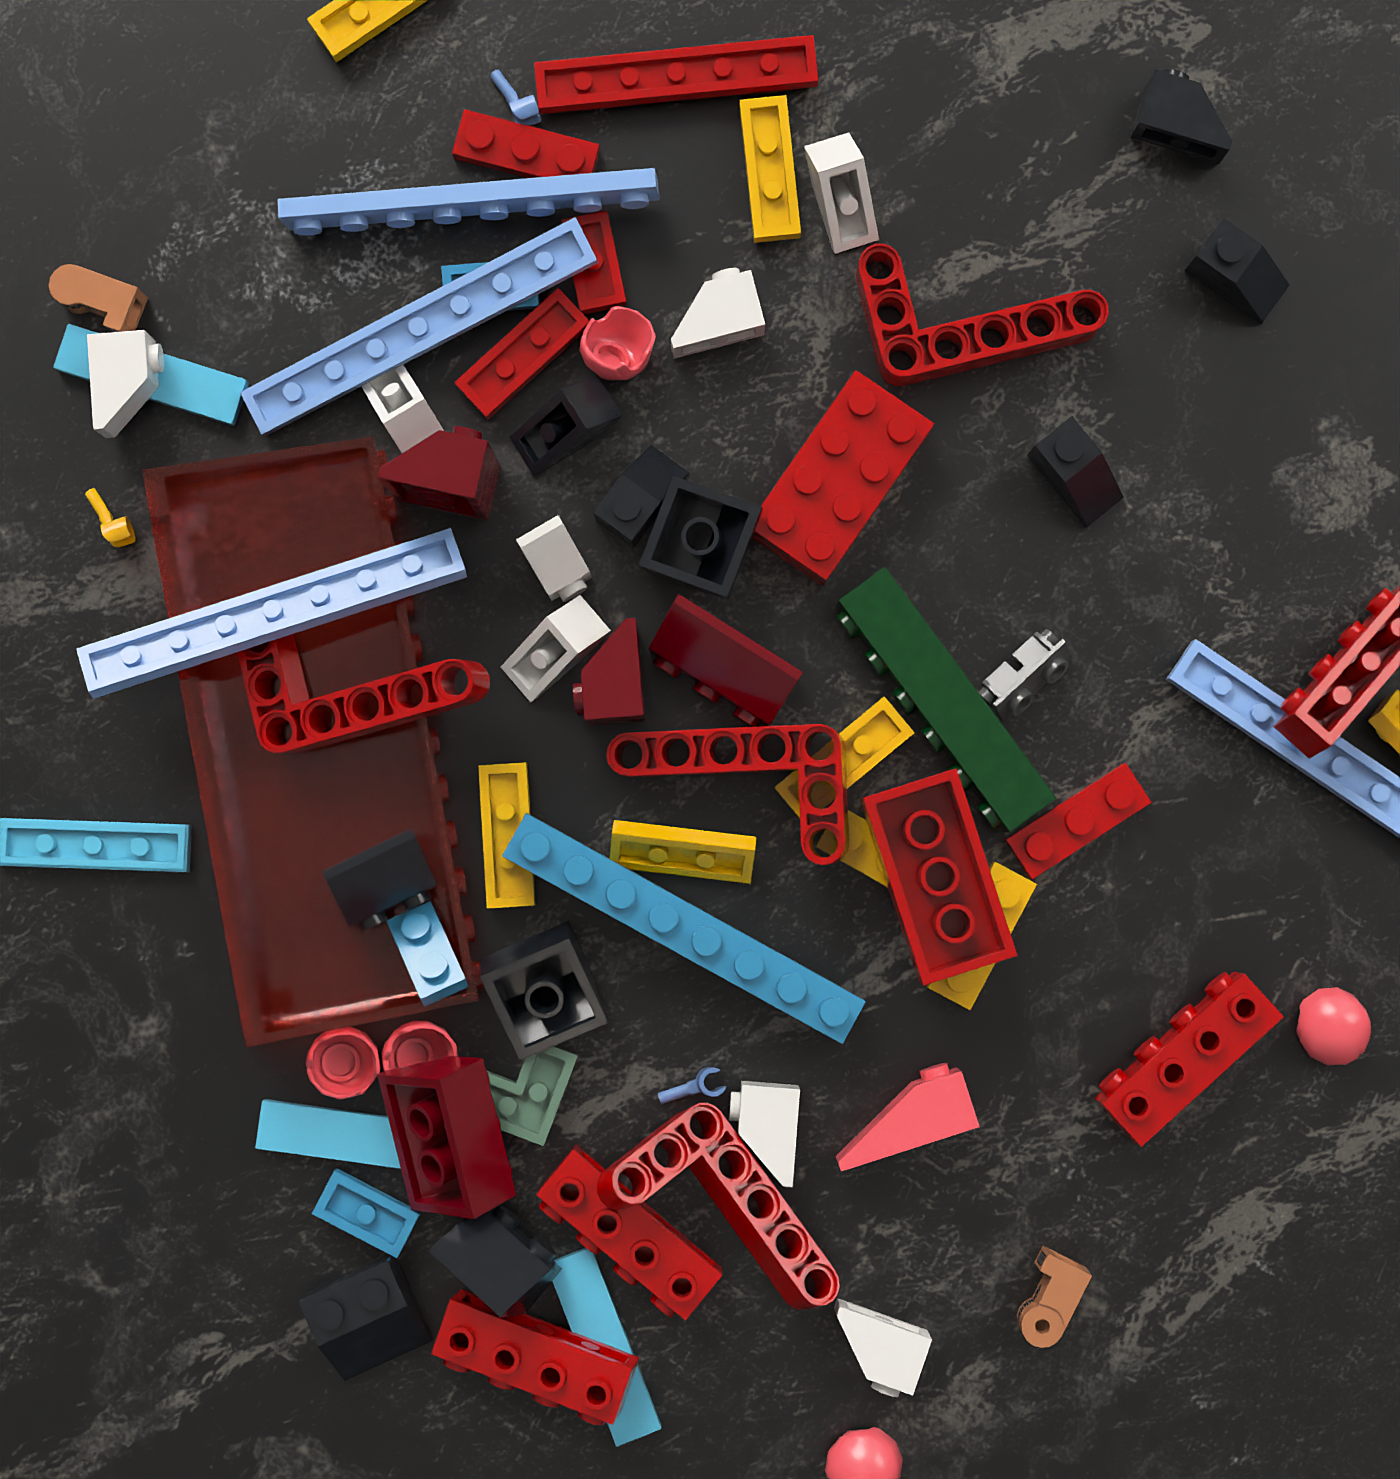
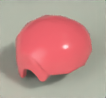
[579,306,656,380]
[1296,987,1371,1066]
[382,1021,457,1071]
[305,1026,381,1100]
[825,1427,903,1479]

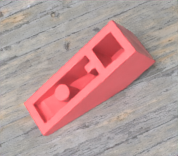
[836,1063,980,1171]

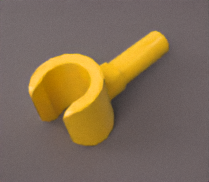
[85,488,136,548]

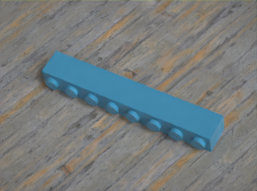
[502,813,866,1044]

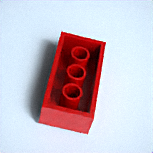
[752,370,935,587]
[860,768,1018,986]

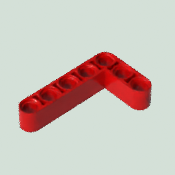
[856,243,1109,386]
[237,634,490,753]
[606,724,849,865]
[597,1103,840,1310]

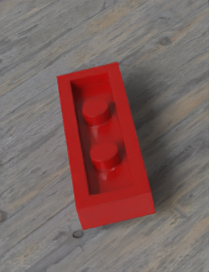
[452,109,600,178]
[454,288,589,420]
[1004,763,1152,879]

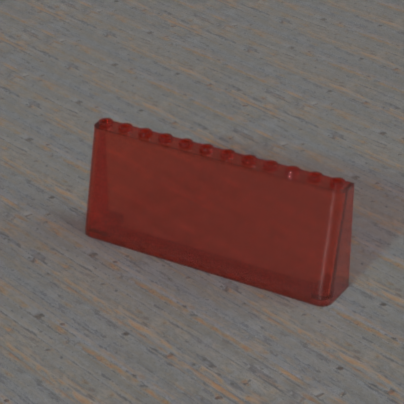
[142,436,484,1047]

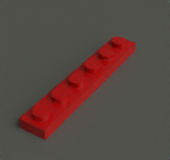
[534,35,818,114]

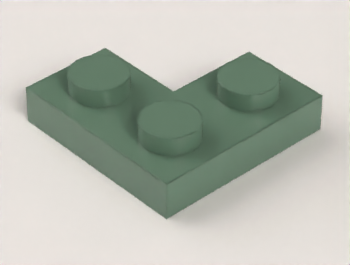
[486,1045,579,1146]

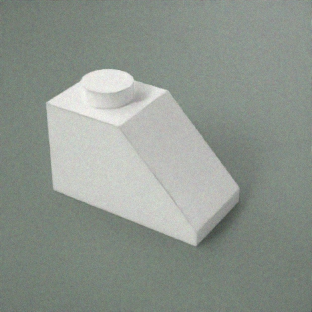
[804,133,879,254]
[671,268,765,359]
[87,330,165,438]
[361,365,444,453]
[516,515,592,602]
[501,595,611,702]
[729,1081,800,1187]
[834,1298,932,1397]

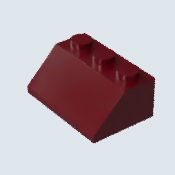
[378,426,501,521]
[649,594,803,727]
[377,1056,516,1219]

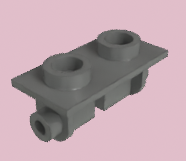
[978,629,1072,723]

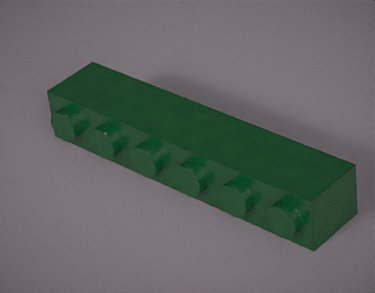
[835,567,1056,833]

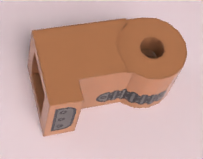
[49,264,148,333]
[1017,1246,1092,1348]

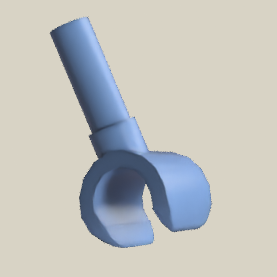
[490,70,541,126]
[658,1067,726,1104]

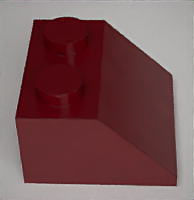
[573,618,645,726]

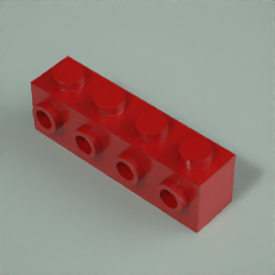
[1273,586,1400,759]
[1094,972,1284,1147]
[536,1144,723,1320]
[431,1289,640,1425]

